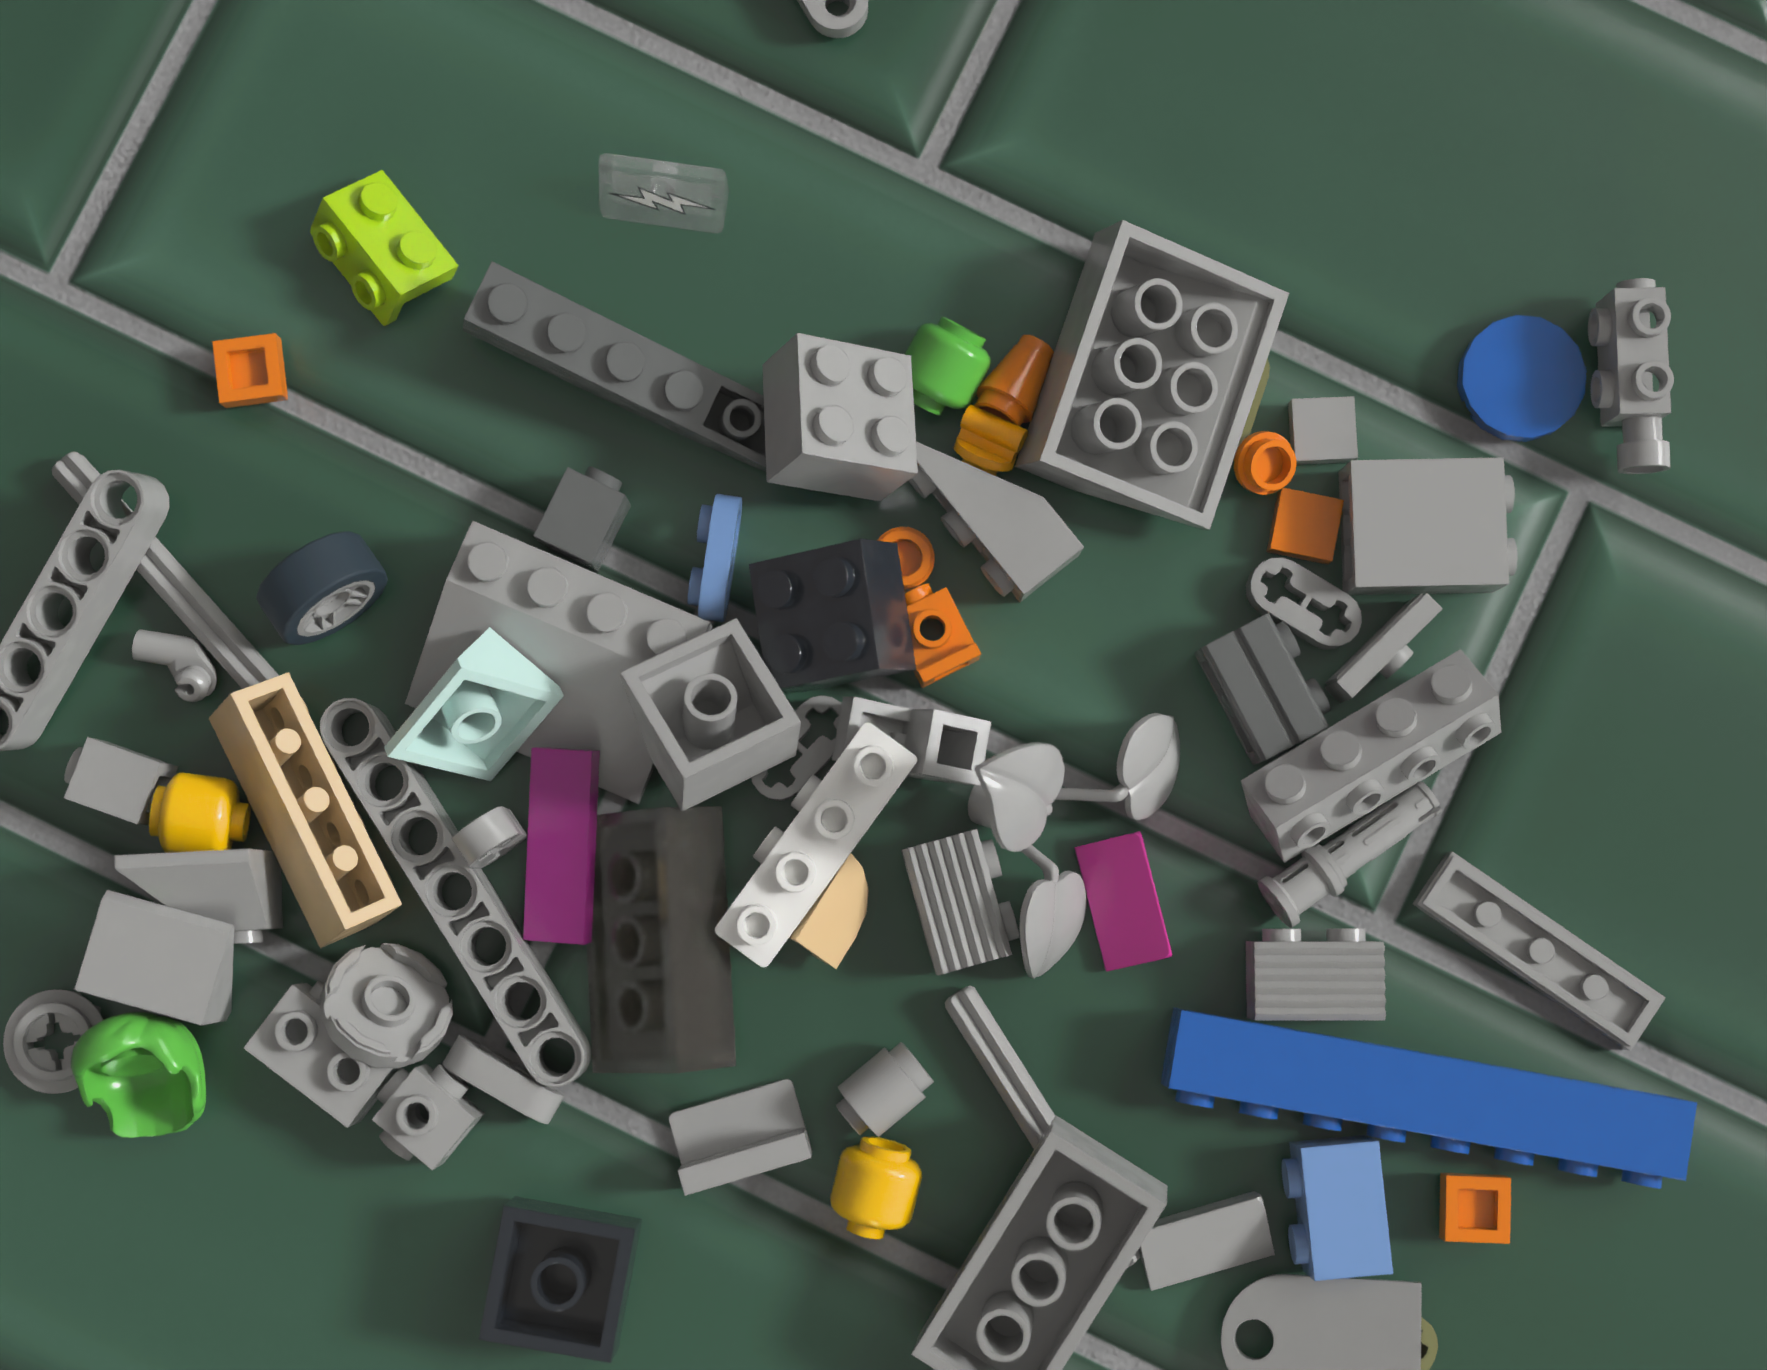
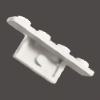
[715,722,917,967]

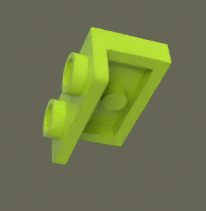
[310,170,459,326]

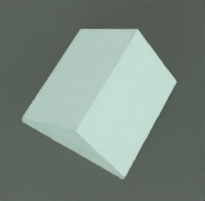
[384,627,564,781]

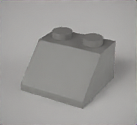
[620,618,801,811]

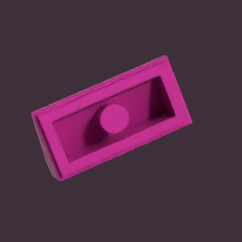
[1074,831,1172,972]

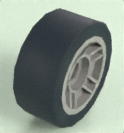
[256,531,388,645]

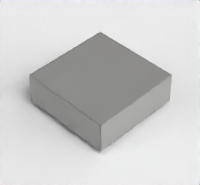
[1288,396,1358,465]

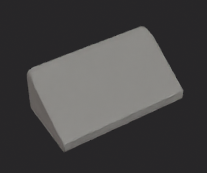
[1139,1191,1275,1291]

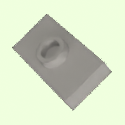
[1324,593,1443,703]

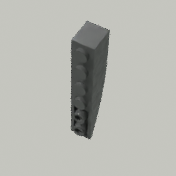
[463,261,812,491]

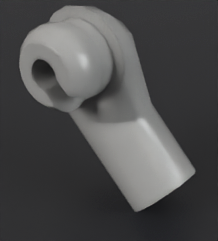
[132,629,217,702]

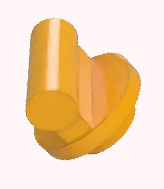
[954,404,1028,476]

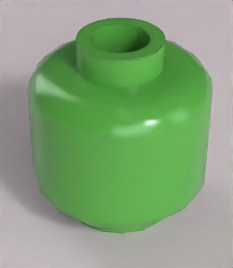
[905,316,991,416]

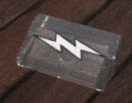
[599,153,729,233]

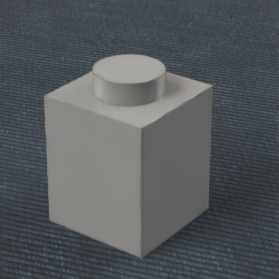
[64,737,178,825]

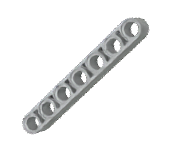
[320,698,591,1087]

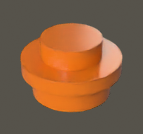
[1234,431,1296,495]

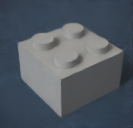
[762,333,918,501]

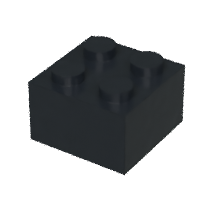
[749,538,916,692]
[479,1196,642,1363]

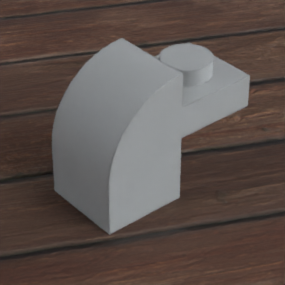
[832,697,991,786]

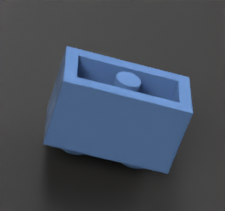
[1282,1135,1393,1281]

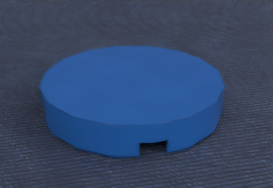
[1457,315,1586,442]

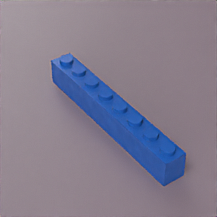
[1161,1007,1697,1189]

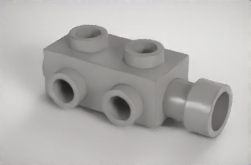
[1588,278,1674,474]

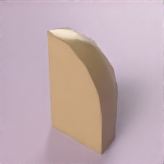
[789,853,869,969]

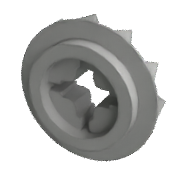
[3,989,103,1094]

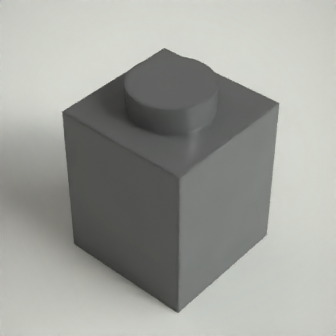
[534,466,631,572]

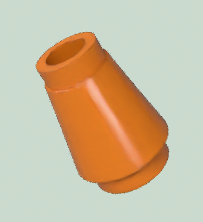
[974,335,1054,426]

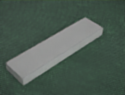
[1413,852,1666,1051]

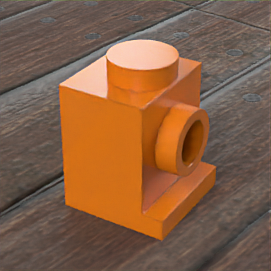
[905,583,981,688]

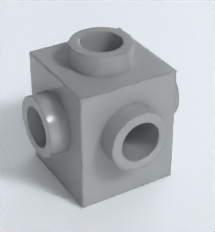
[372,1064,485,1170]

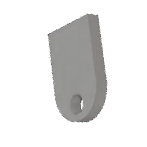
[1221,1274,1422,1370]

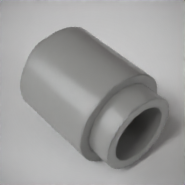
[836,1042,934,1137]

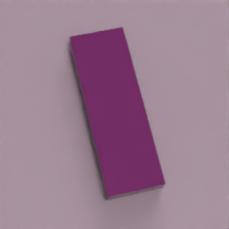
[523,747,600,945]

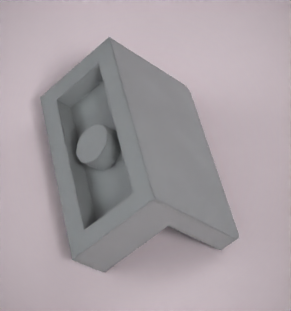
[669,1079,813,1196]

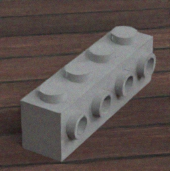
[1241,649,1501,863]

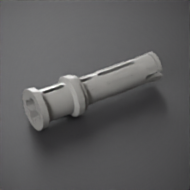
[1257,781,1442,928]

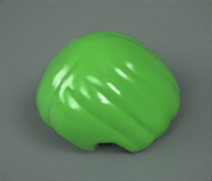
[71,1012,206,1138]

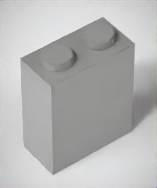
[1338,457,1517,595]

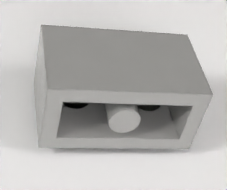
[244,981,401,1128]

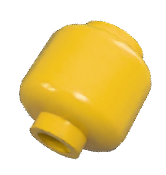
[149,773,251,853]
[830,1136,922,1239]

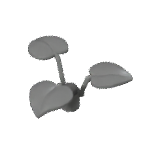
[968,713,1180,979]

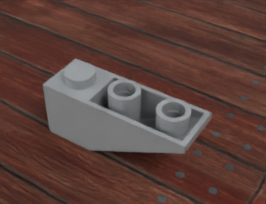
[908,442,1084,602]

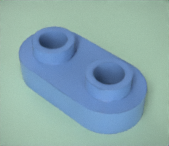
[687,494,742,622]

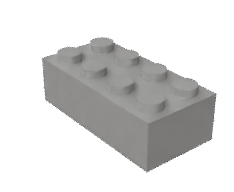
[912,1115,1168,1370]

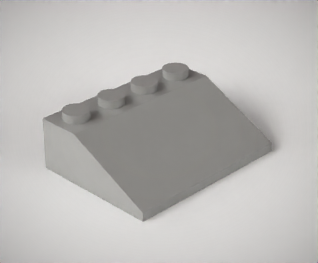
[1015,220,1289,530]
[405,521,713,804]

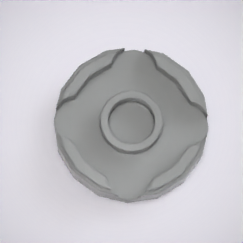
[320,943,453,1068]

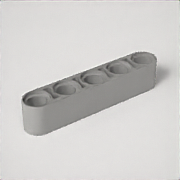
[0,470,170,751]

